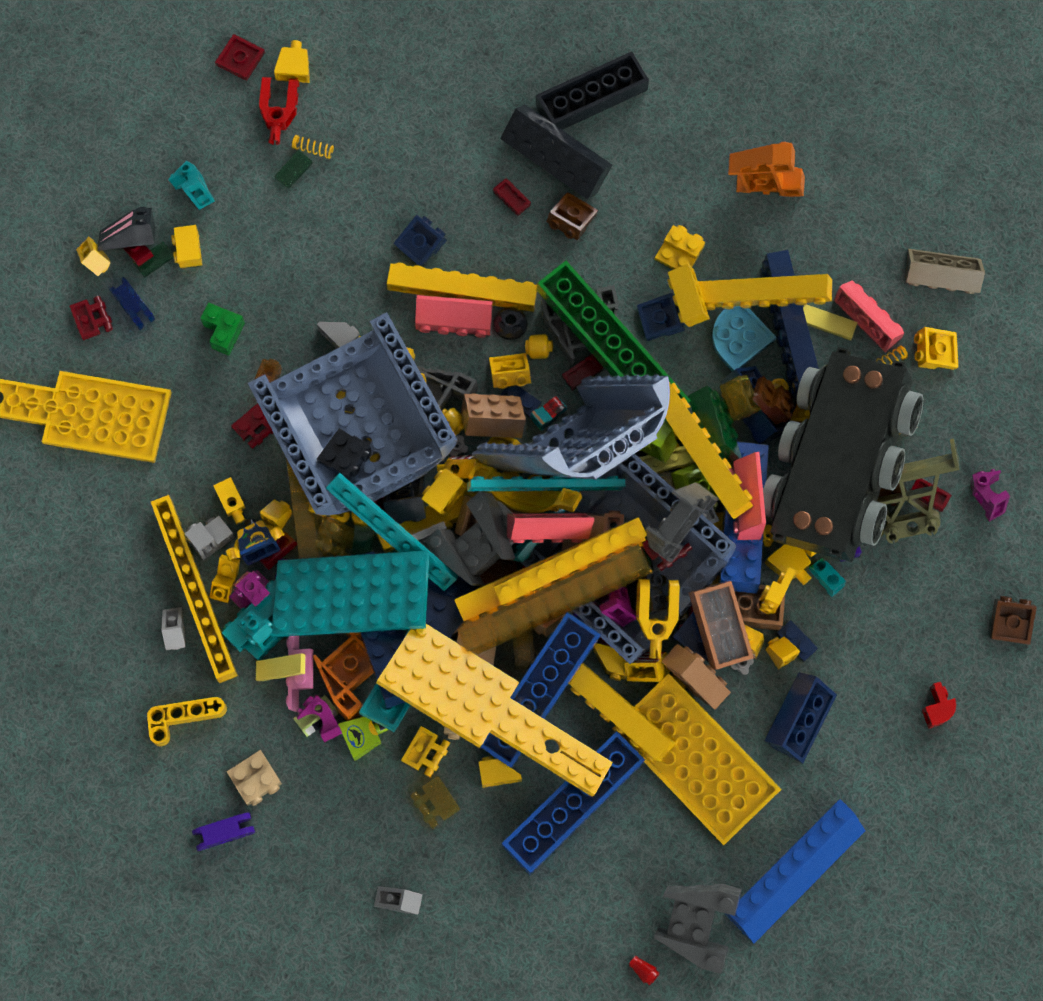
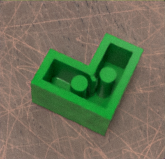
[200,302,245,356]

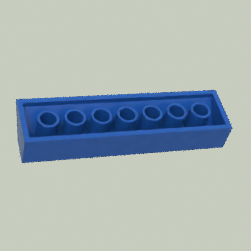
[725,799,866,944]

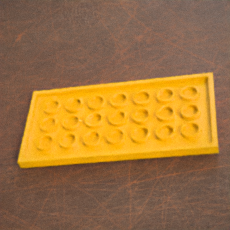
[612,673,782,845]

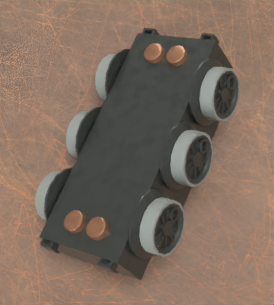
[763,347,923,563]

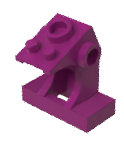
[970,469,1010,522]
[229,570,270,609]
[590,574,637,627]
[296,695,342,743]

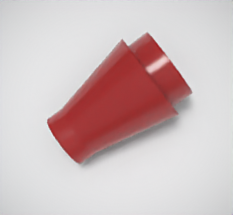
[629,956,660,986]

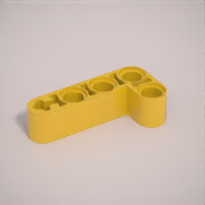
[147,697,227,747]

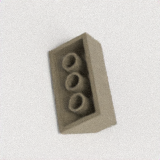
[905,249,985,294]

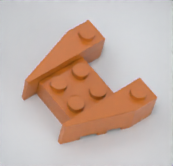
[728,142,805,197]
[313,632,374,721]

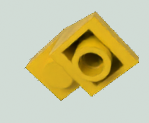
[210,555,240,603]

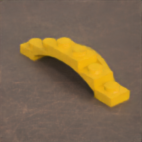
[468,463,582,513]

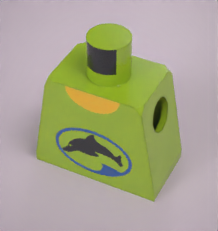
[338,717,389,761]

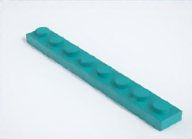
[325,473,458,591]
[467,476,626,492]

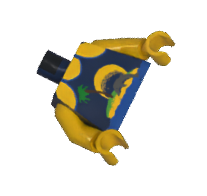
[226,519,285,566]

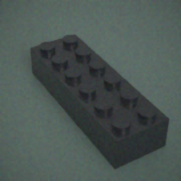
[536,51,649,130]
[500,104,612,200]

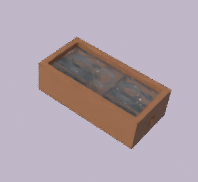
[688,581,754,670]

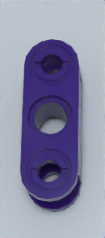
[192,813,255,851]

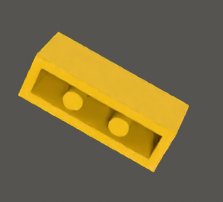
[667,264,710,327]

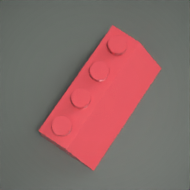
[834,280,904,353]
[415,295,492,338]
[729,452,766,540]
[507,513,594,543]

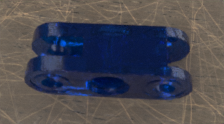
[108,277,156,330]

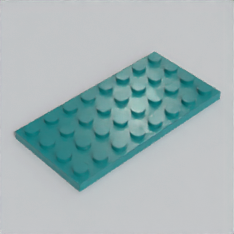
[271,550,429,637]

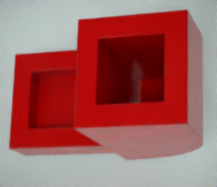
[922,682,956,729]

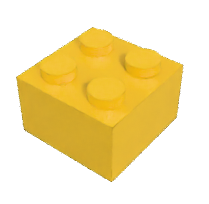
[422,468,467,516]

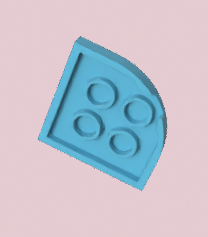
[712,306,776,372]

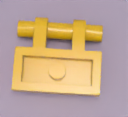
[401,726,450,778]

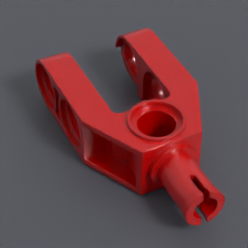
[259,77,299,145]

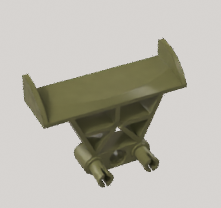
[877,438,959,543]

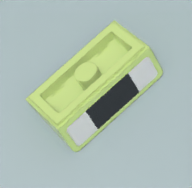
[293,695,339,737]

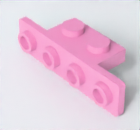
[286,636,313,712]

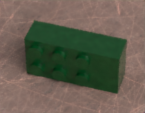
[688,385,742,467]

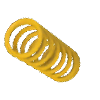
[292,135,334,159]
[876,345,908,365]

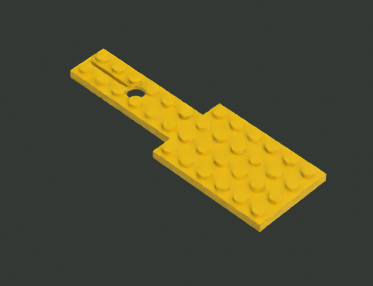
[0,371,172,463]
[376,624,613,797]

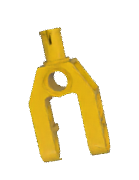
[636,579,680,659]

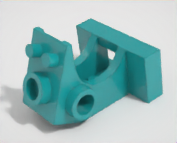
[168,161,215,210]
[237,610,283,661]

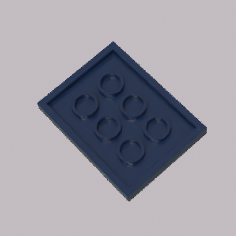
[426,569,479,639]

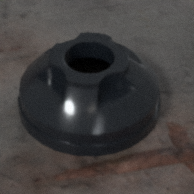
[494,307,528,340]

